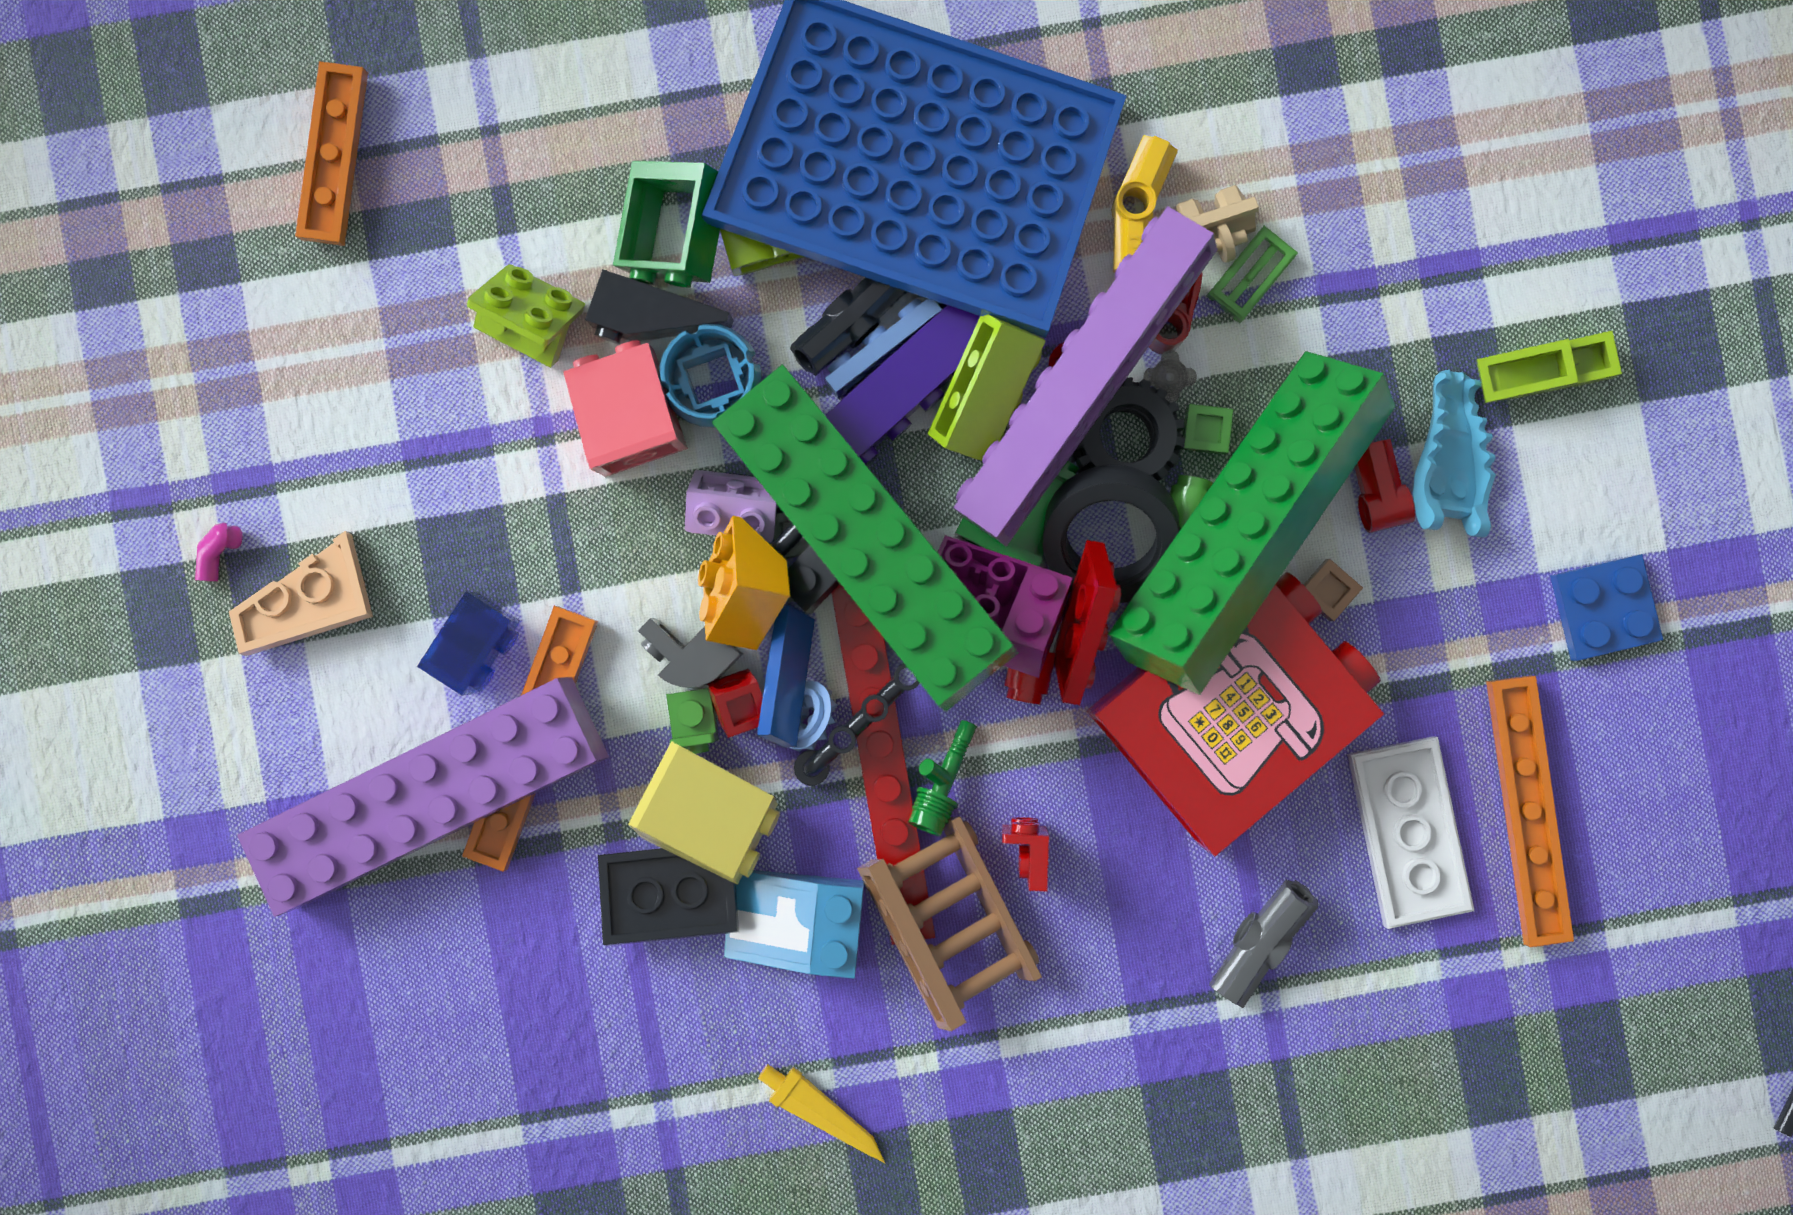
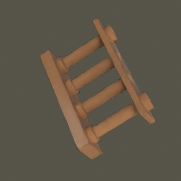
[857,816,1042,1032]

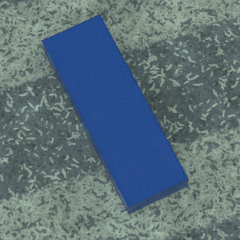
[757,605,815,748]

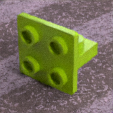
[467,264,585,368]

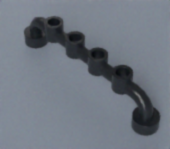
[794,663,919,786]

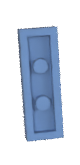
[825,298,942,398]

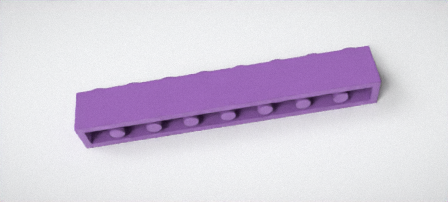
[953,206,1218,546]

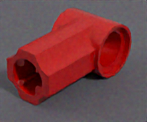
[1354,439,1415,533]

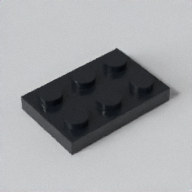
[598,848,739,946]

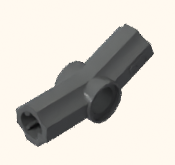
[1209,879,1318,1008]

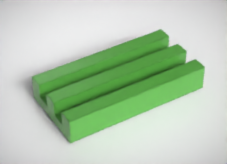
[1206,225,1298,324]

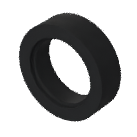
[1043,465,1180,603]

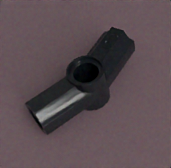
[790,277,908,376]

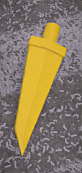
[758,1064,885,1163]

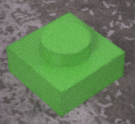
[1181,404,1233,455]

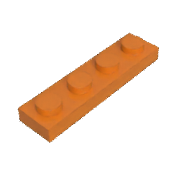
[295,61,368,246]

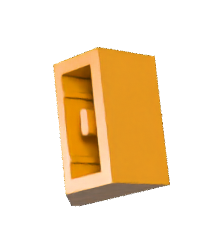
[698,516,790,650]

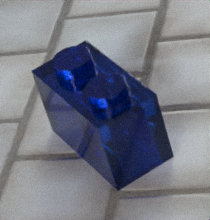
[417,591,520,696]

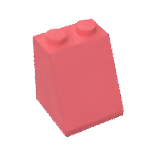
[563,340,688,477]

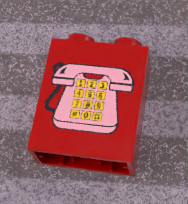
[1086,572,1384,856]

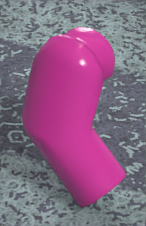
[195,523,242,582]

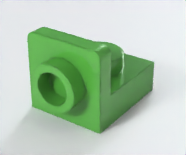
[666,688,719,754]

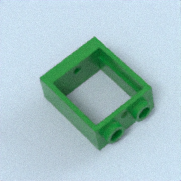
[612,161,720,288]

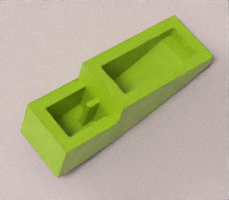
[1476,330,1622,403]

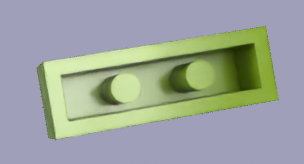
[928,314,1046,461]

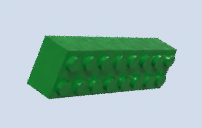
[1108,351,1396,695]
[712,364,1018,712]

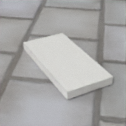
[1347,736,1474,929]

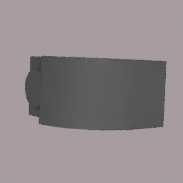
[638,618,743,688]

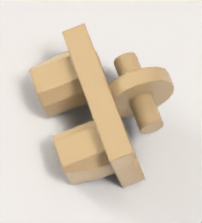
[1176,185,1259,263]

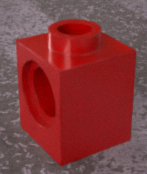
[707,668,763,738]

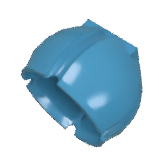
[659,324,762,428]

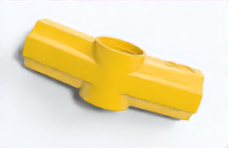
[1111,135,1178,273]

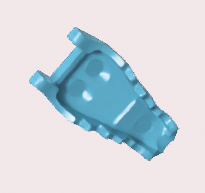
[1412,369,1496,538]

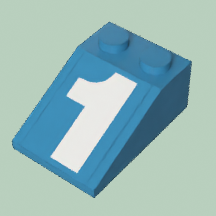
[724,870,864,979]

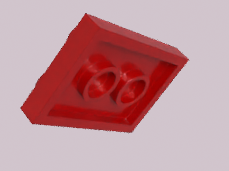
[1053,540,1121,705]

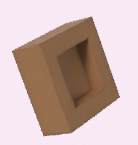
[1303,559,1363,621]

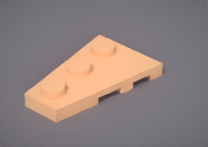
[229,531,373,656]

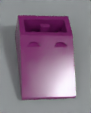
[937,535,1073,678]

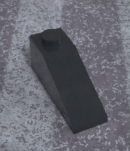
[585,269,734,344]

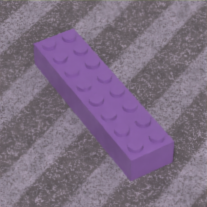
[237,677,609,917]

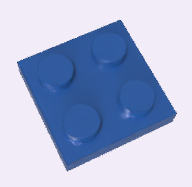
[1550,554,1663,661]

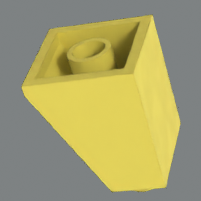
[628,742,780,885]

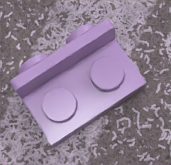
[685,470,778,542]

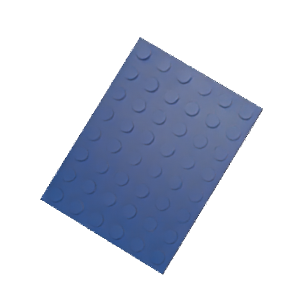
[702,0,1127,338]

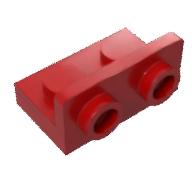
[1002,817,1049,892]

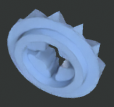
[789,681,838,752]

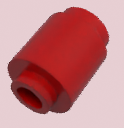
[1004,652,1056,705]

